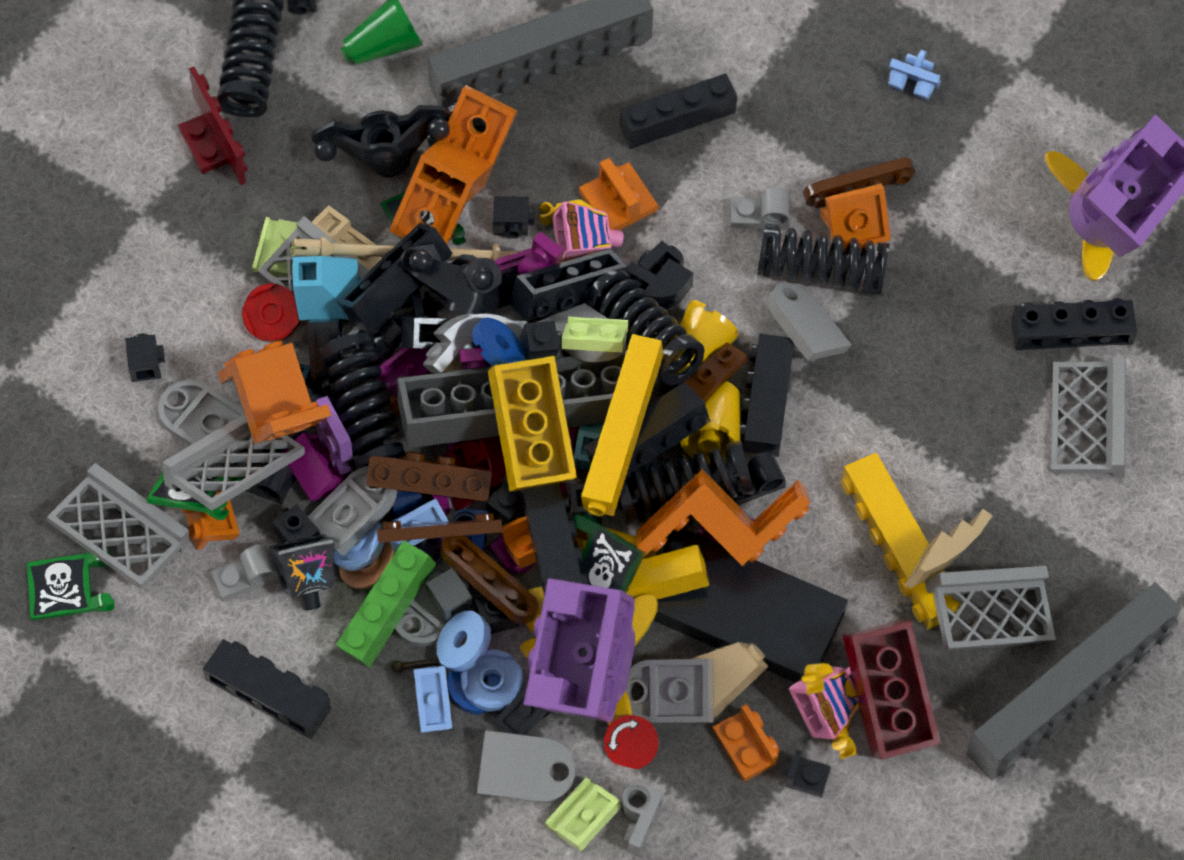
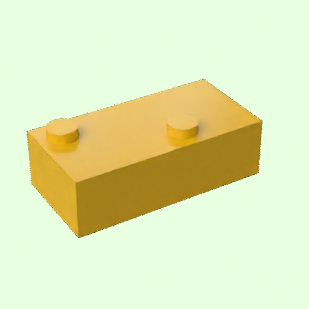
[488,356,577,492]

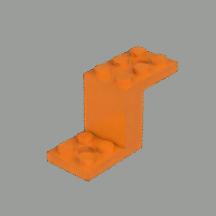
[389,85,518,245]
[217,341,332,445]
[636,469,811,566]

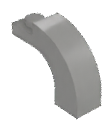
[422,314,523,373]

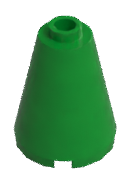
[340,0,423,65]

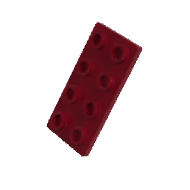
[178,66,248,185]

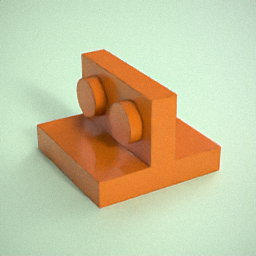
[579,157,659,230]
[820,184,891,253]

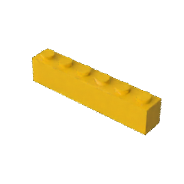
[840,452,960,630]

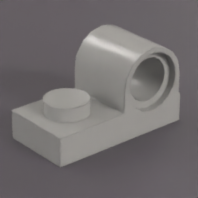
[731,187,789,229]
[211,544,280,601]
[622,783,664,857]

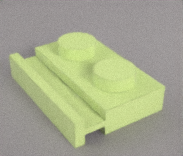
[252,217,303,277]
[562,317,628,353]
[545,777,622,852]

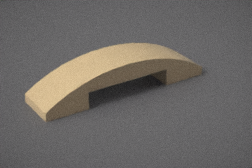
[312,205,383,270]

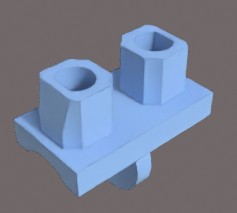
[888,50,941,101]

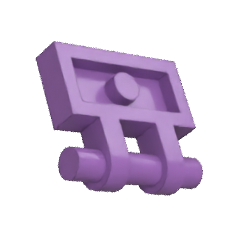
[316,396,353,474]

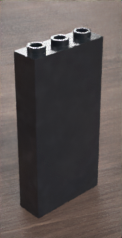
[653,529,848,683]

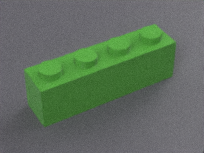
[336,541,436,668]

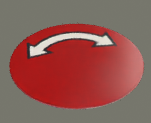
[604,715,659,769]

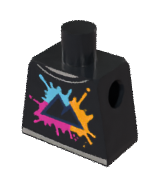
[268,534,334,610]

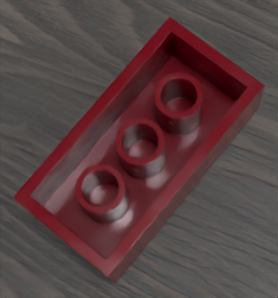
[842,620,941,760]

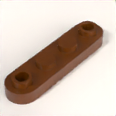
[802,158,915,208]
[440,536,539,624]

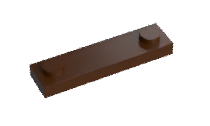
[376,513,502,543]

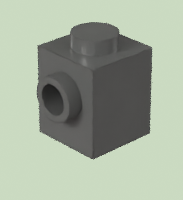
[426,568,473,623]

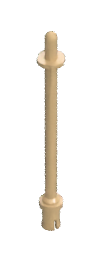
[292,237,520,261]

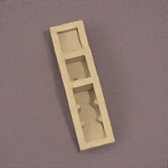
[905,509,992,588]

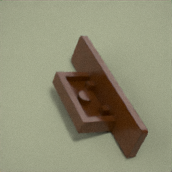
[685,343,748,402]
[366,451,492,501]

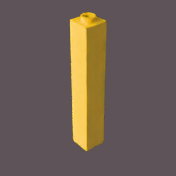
[581,334,663,516]
[520,545,710,633]

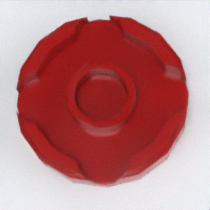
[242,283,300,343]

